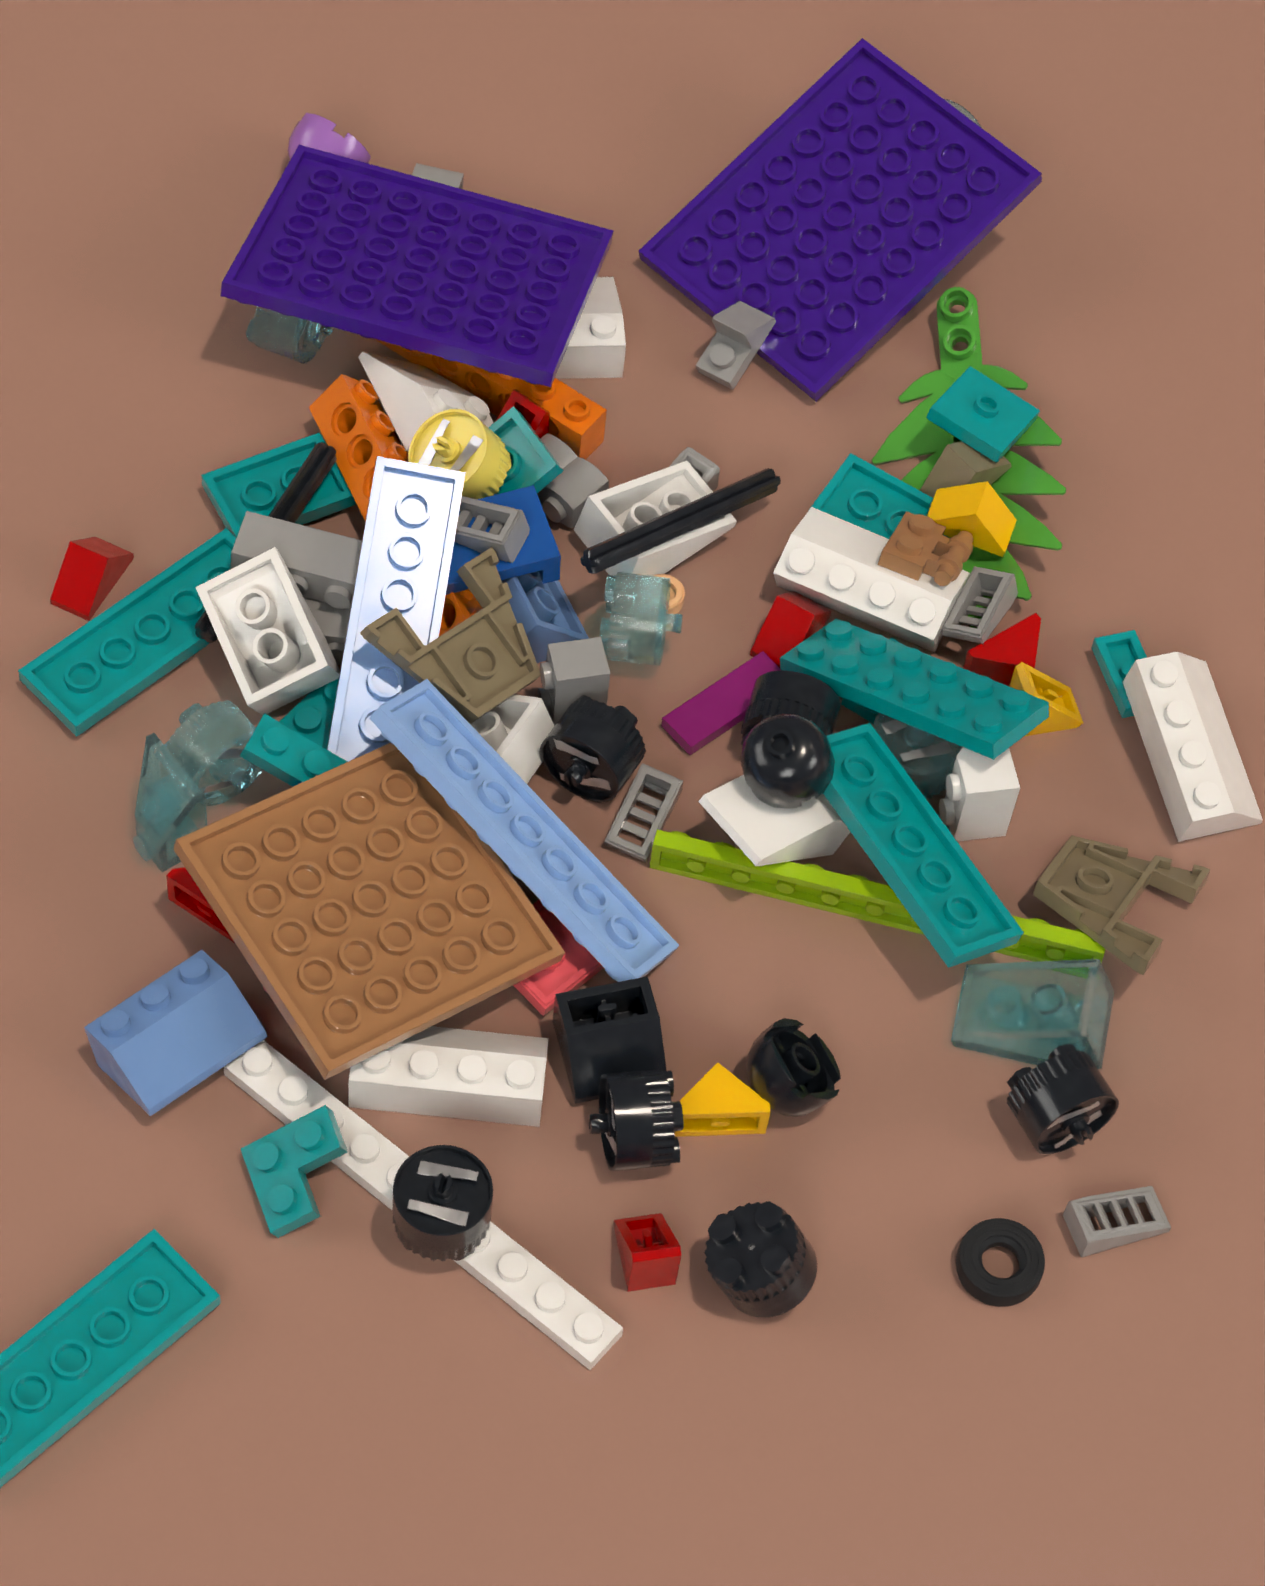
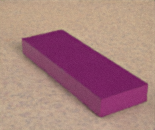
[661,651,781,755]

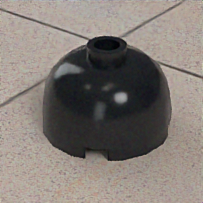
[741,713,835,809]
[746,1018,841,1117]

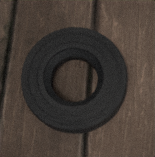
[956,1218,1045,1307]

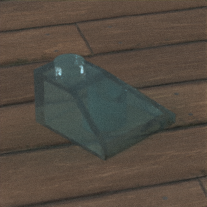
[133,732,207,873]

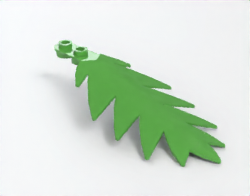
[872,287,1066,628]

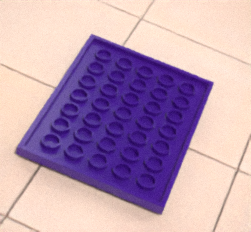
[638,38,1042,401]
[220,145,613,387]

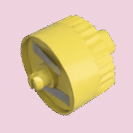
[408,409,512,499]

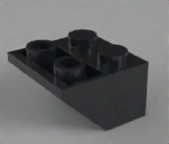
[552,976,667,1104]

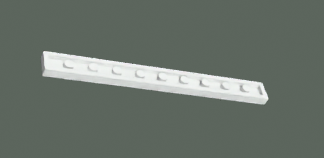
[224,1040,623,1370]

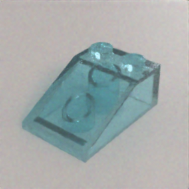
[951,959,1114,1069]

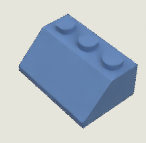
[502,571,589,663]
[84,950,268,1116]

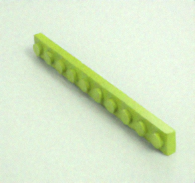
[649,829,1106,977]

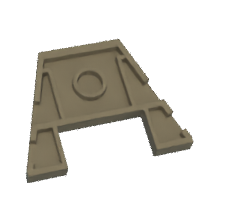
[360,547,541,724]
[1033,835,1210,975]

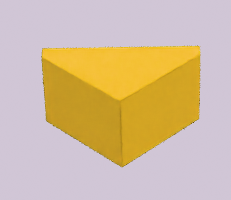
[927,481,1017,557]
[1009,662,1084,736]
[674,1062,771,1137]

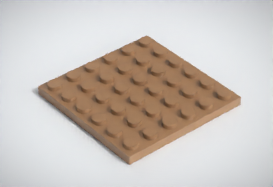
[173,743,565,1080]

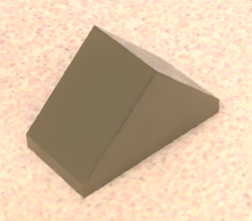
[920,441,1012,498]

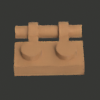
[878,511,973,586]

